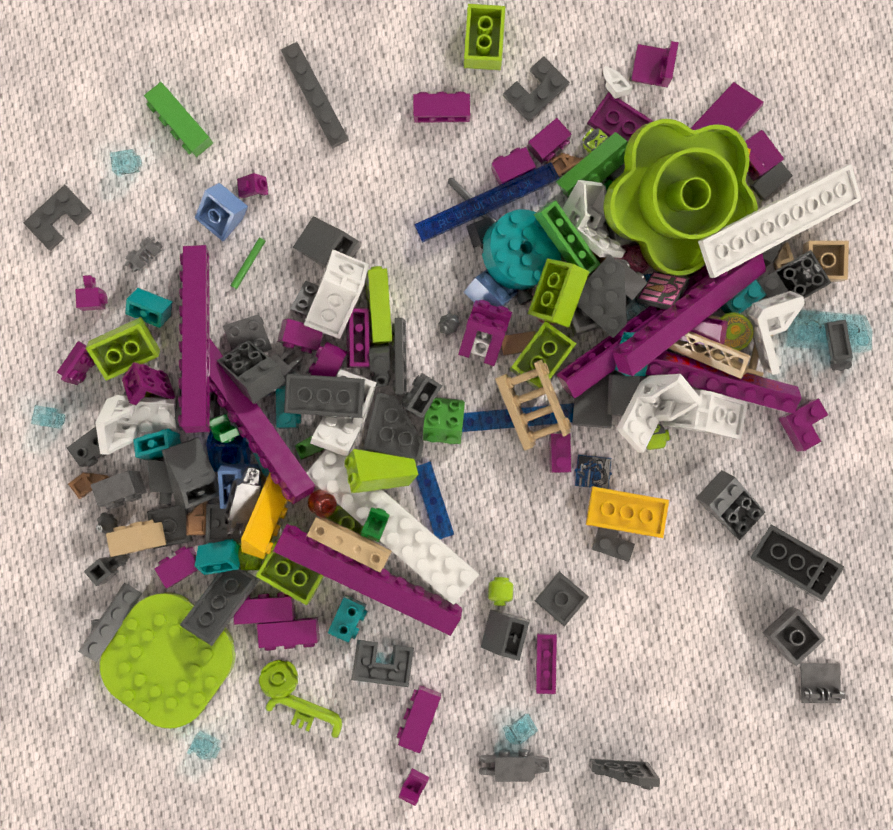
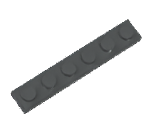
[281,42,349,149]

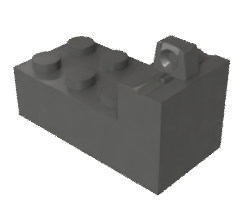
[750,524,844,603]

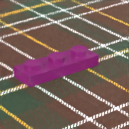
[536,633,557,694]

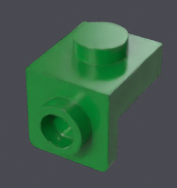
[210,414,240,443]
[361,507,390,542]

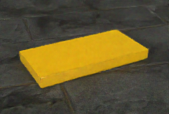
[585,486,669,538]

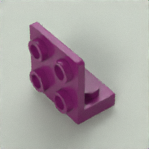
[631,41,679,88]
[745,130,784,181]
[57,341,95,385]
[122,362,175,405]

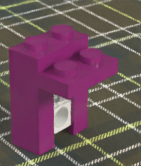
[458,300,512,366]

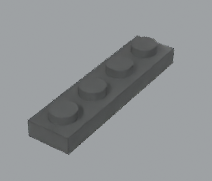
[392,318,407,396]
[78,582,142,662]

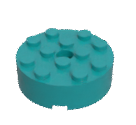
[482,209,561,290]

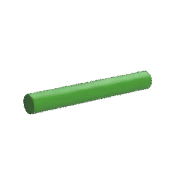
[230,237,266,289]

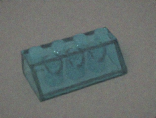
[787,310,873,353]

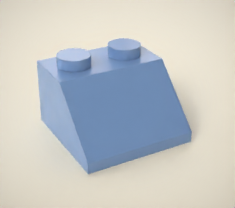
[195,183,248,241]

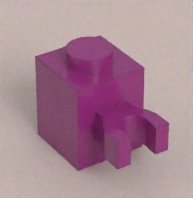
[75,275,108,311]

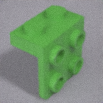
[423,397,465,444]

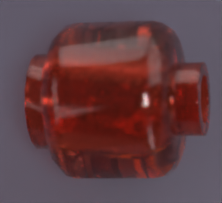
[307,490,337,518]

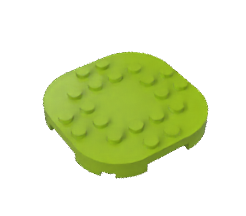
[100,592,236,729]

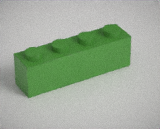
[144,82,213,158]
[556,132,628,198]
[533,200,600,274]

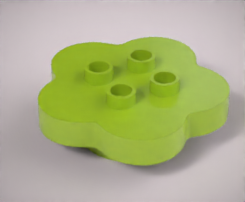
[603,119,758,275]

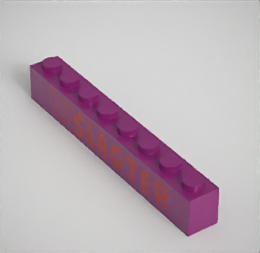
[646,351,802,414]

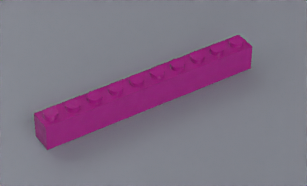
[178,245,210,433]
[612,253,766,376]
[556,265,710,399]
[210,339,315,504]
[273,524,462,636]

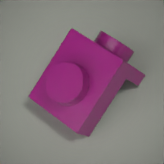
[237,173,268,198]
[398,768,429,806]

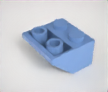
[464,269,518,307]
[218,464,262,509]

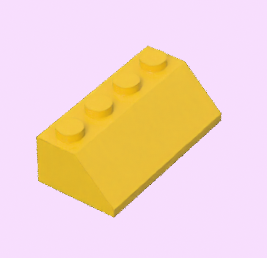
[241,473,291,559]

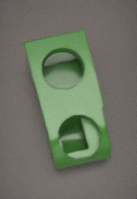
[295,435,325,460]

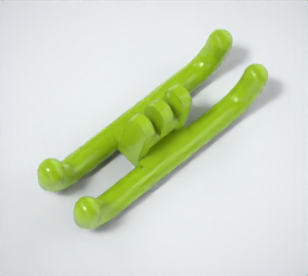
[265,694,342,738]

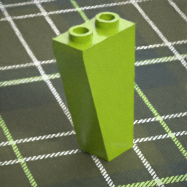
[365,266,392,345]
[344,449,419,493]

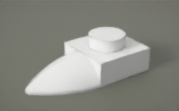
[603,66,632,99]

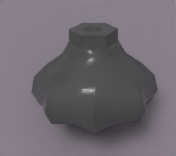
[438,312,460,335]
[829,358,852,371]
[96,512,118,534]

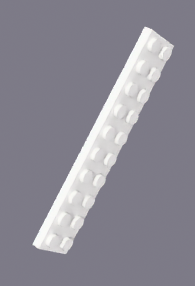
[698,164,861,278]
[306,449,480,605]

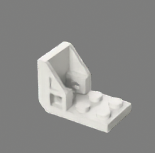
[562,180,626,258]
[304,250,369,339]
[747,291,805,375]
[310,369,377,457]
[616,374,701,453]
[663,389,747,440]
[96,395,178,455]

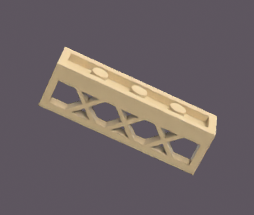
[669,331,751,378]

